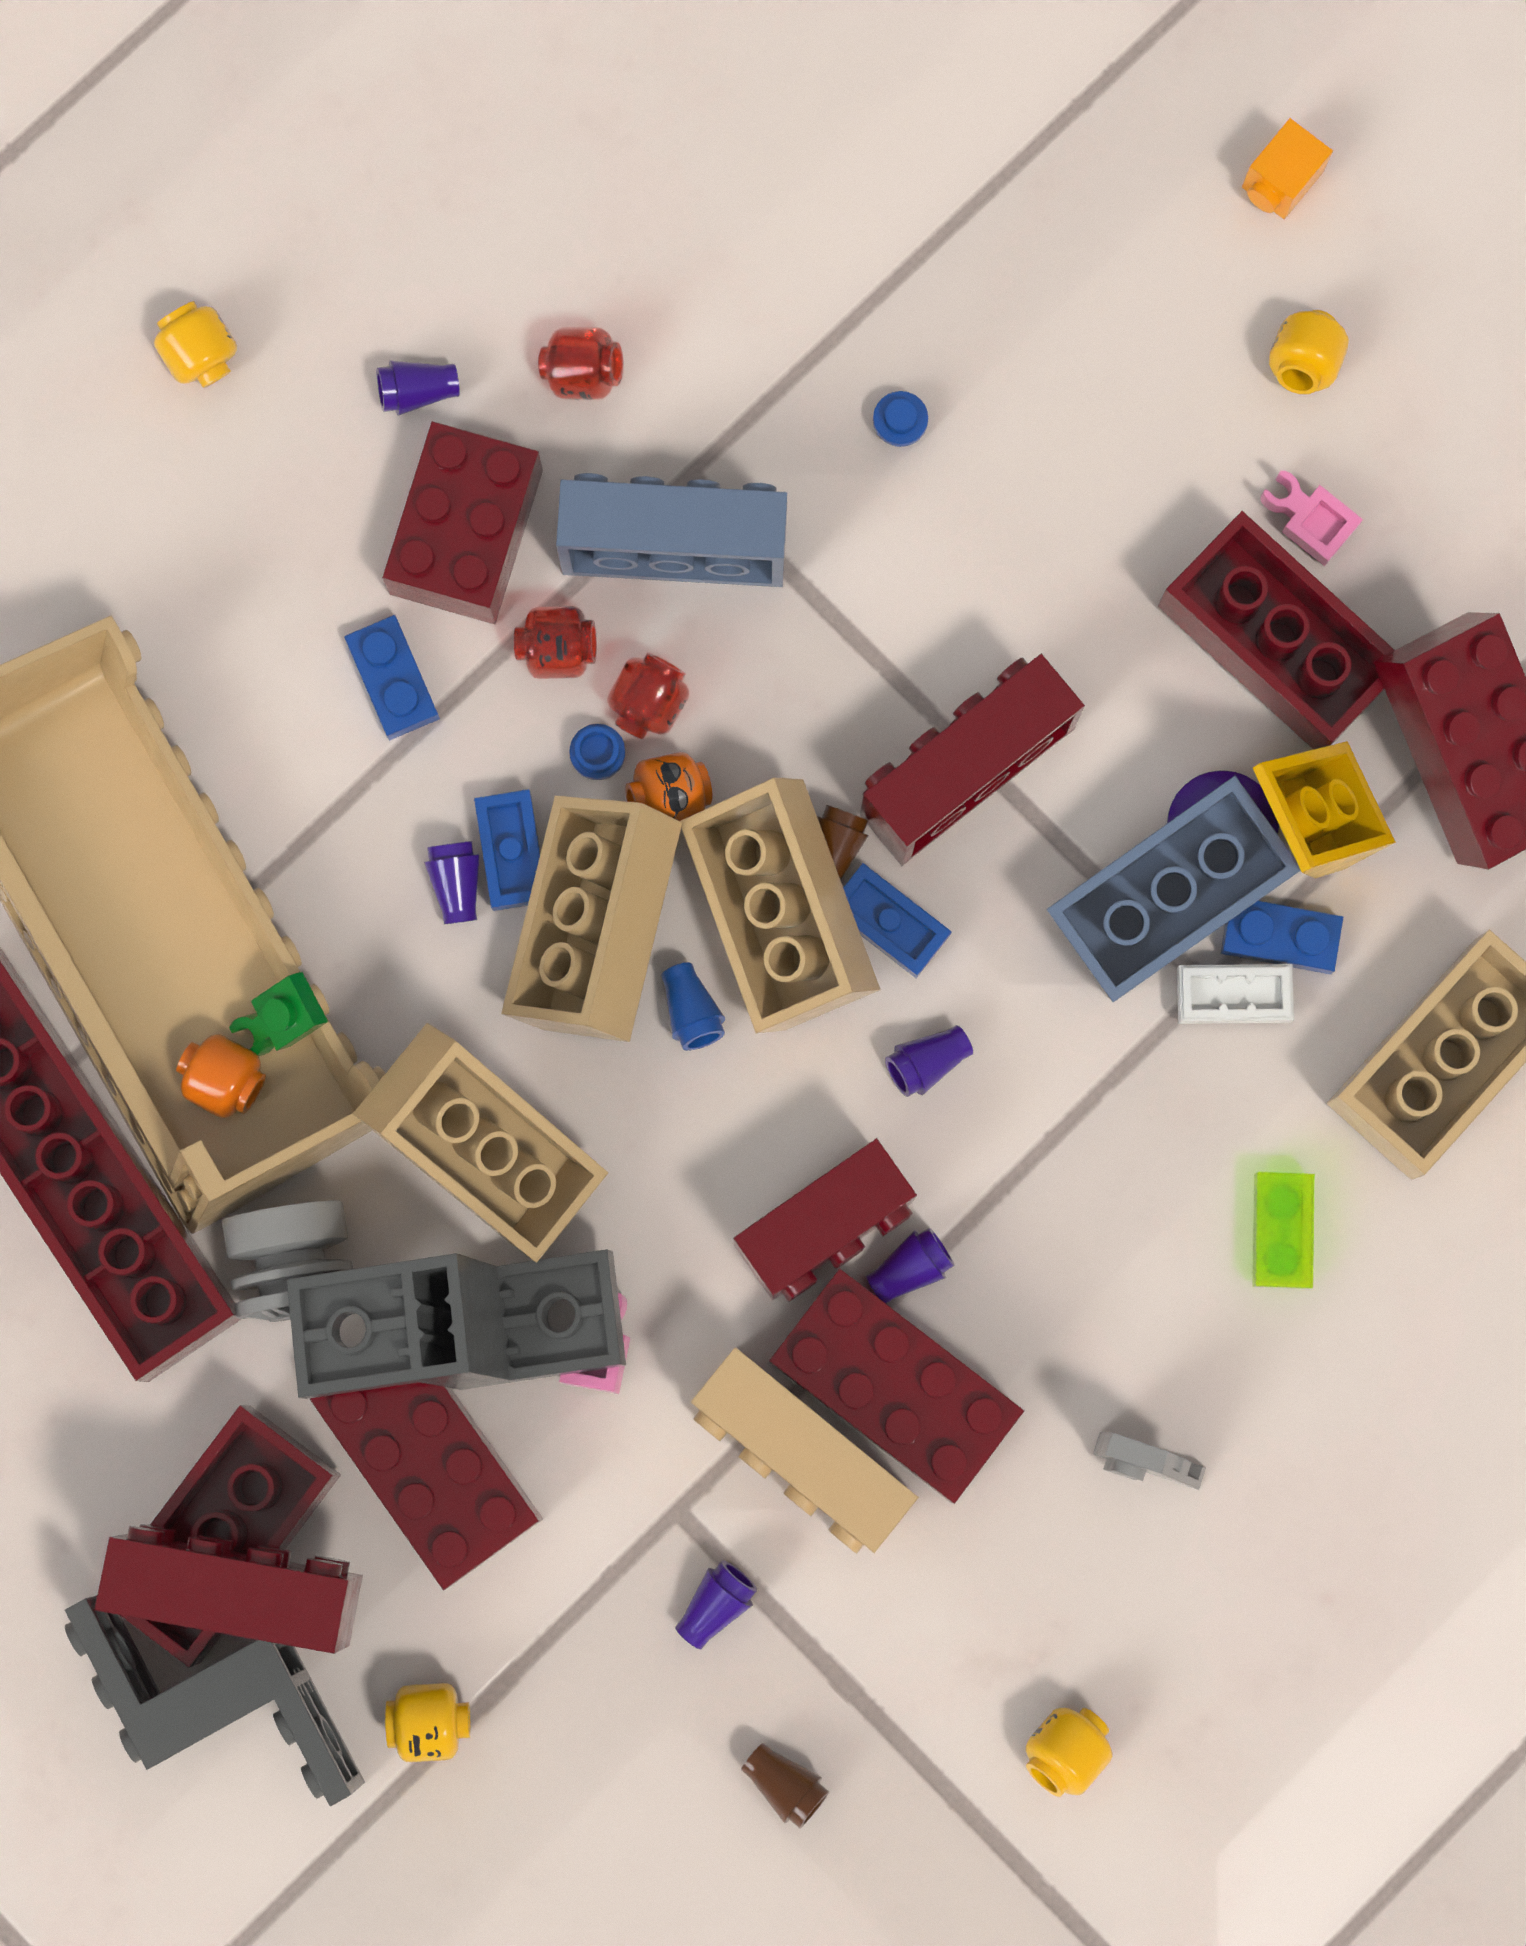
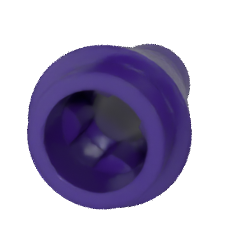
[376,360,460,416]
[424,841,479,925]
[885,1025,973,1097]
[866,1227,955,1304]
[675,1560,757,1650]

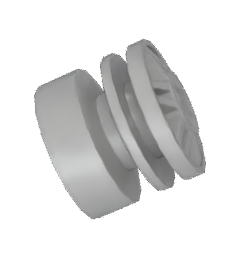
[222,1200,353,1322]

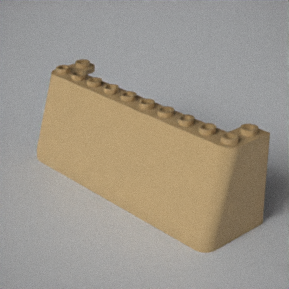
[0,615,386,1234]

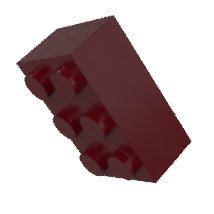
[382,421,543,625]
[733,1138,917,1302]

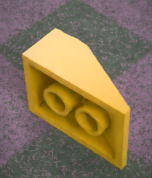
[1252,741,1396,879]

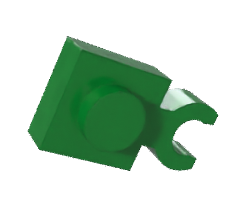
[229,972,329,1056]

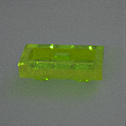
[1252,1172,1315,1289]

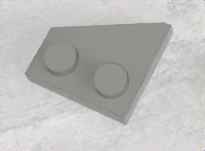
[1093,1432,1206,1490]

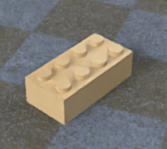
[680,777,881,1033]
[501,796,682,1042]
[1326,929,1526,1180]
[353,1023,608,1263]
[691,1347,919,1554]

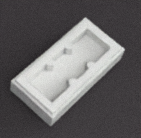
[1177,964,1294,1024]

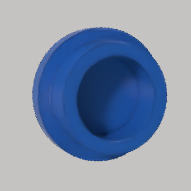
[873,391,928,447]
[569,724,626,780]

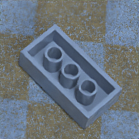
[556,473,787,587]
[1047,776,1301,1002]

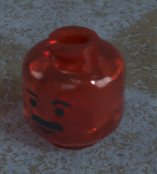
[538,327,624,400]
[514,606,597,679]
[607,652,689,740]

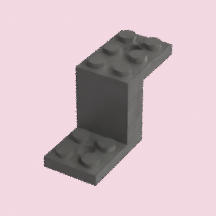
[287,1249,626,1399]
[65,1596,365,1807]

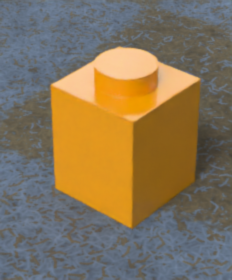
[1242,118,1333,220]

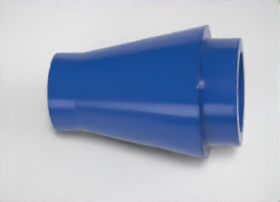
[661,962,725,1051]

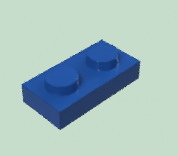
[344,615,440,741]
[474,789,541,911]
[843,863,952,978]
[1220,901,1344,974]

